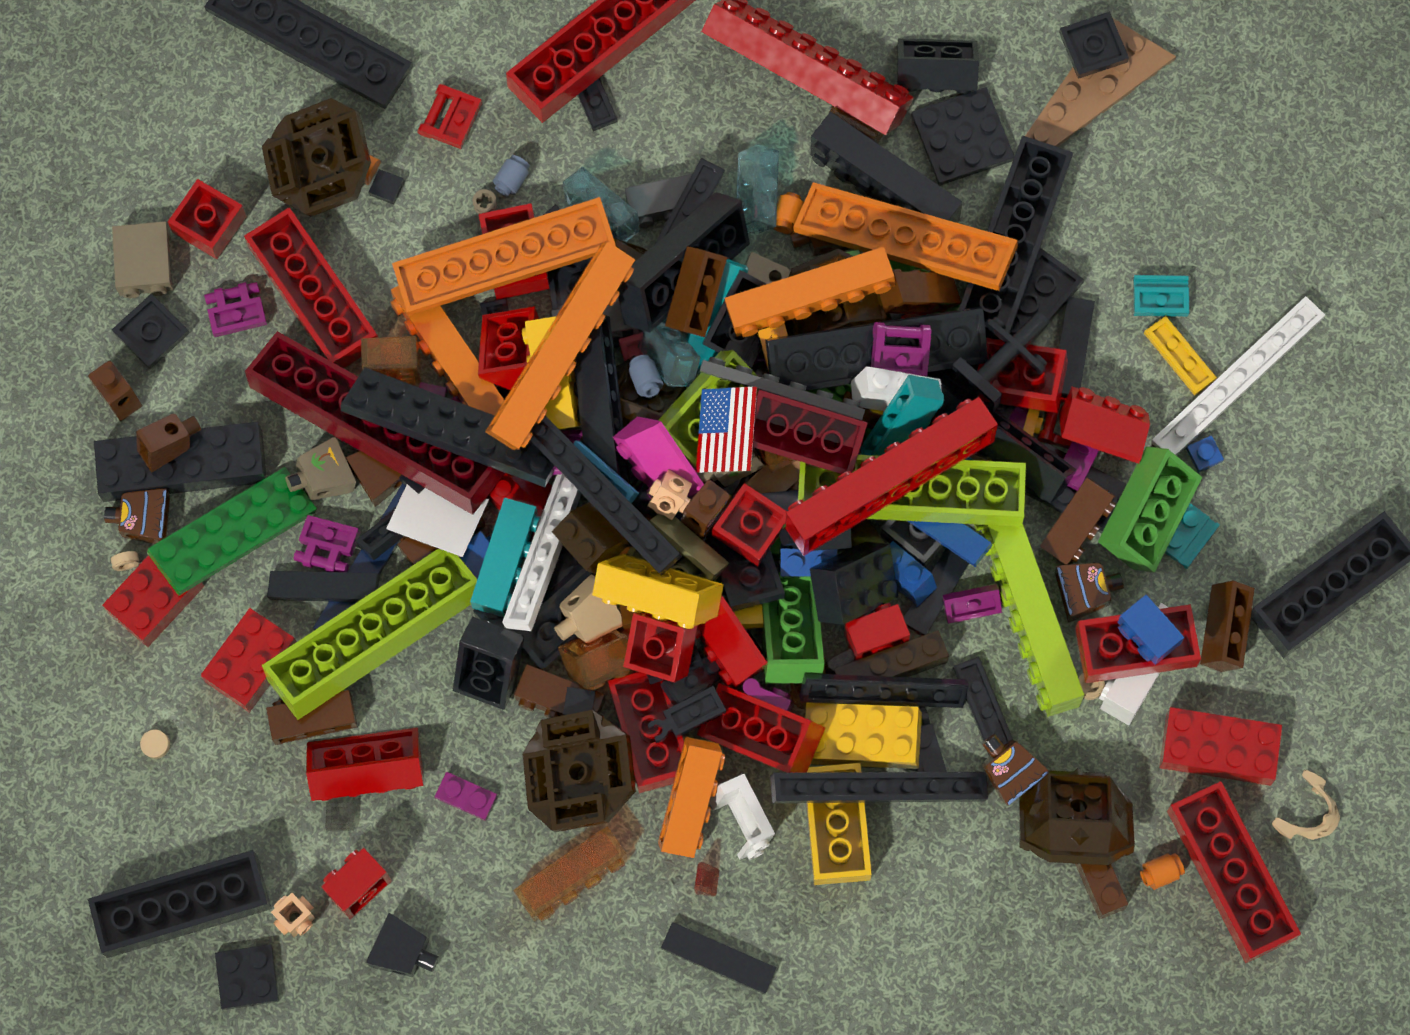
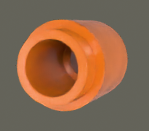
[772,192,804,234]
[1140,853,1185,890]

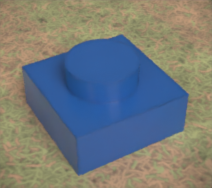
[1186,435,1224,473]

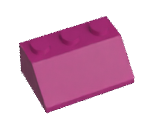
[613,416,704,498]

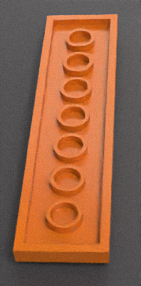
[793,182,1018,291]
[392,197,616,316]

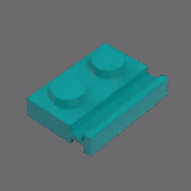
[1133,275,1189,317]
[1165,503,1220,569]

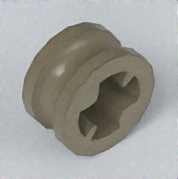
[472,189,497,214]

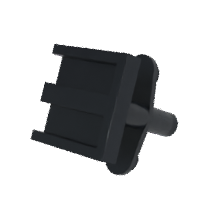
[951,311,1049,414]

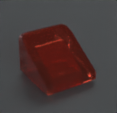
[694,862,719,897]

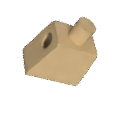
[554,574,622,643]

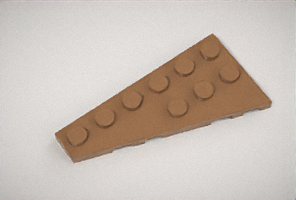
[1025,18,1176,147]

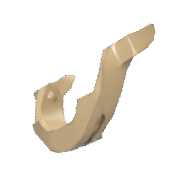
[1272,770,1340,840]

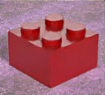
[168,179,247,259]
[712,483,787,566]
[844,603,910,661]
[623,612,697,683]
[321,848,392,920]

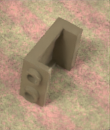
[112,221,173,298]

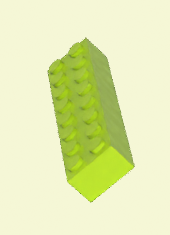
[798,455,1026,527]
[974,523,1084,717]
[262,549,477,720]

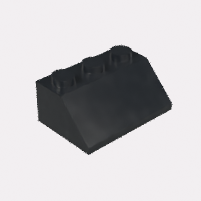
[897,38,979,93]
[702,270,769,368]

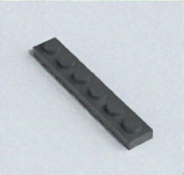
[699,357,865,420]

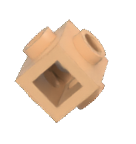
[648,469,692,520]
[271,893,315,938]

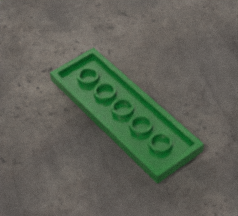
[147,467,317,596]

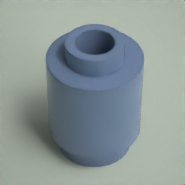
[493,155,530,196]
[629,355,663,397]

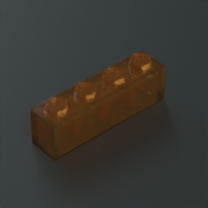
[513,826,627,922]

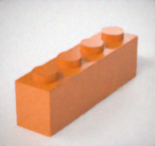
[658,737,725,858]

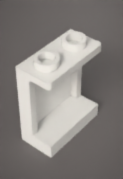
[709,774,775,860]

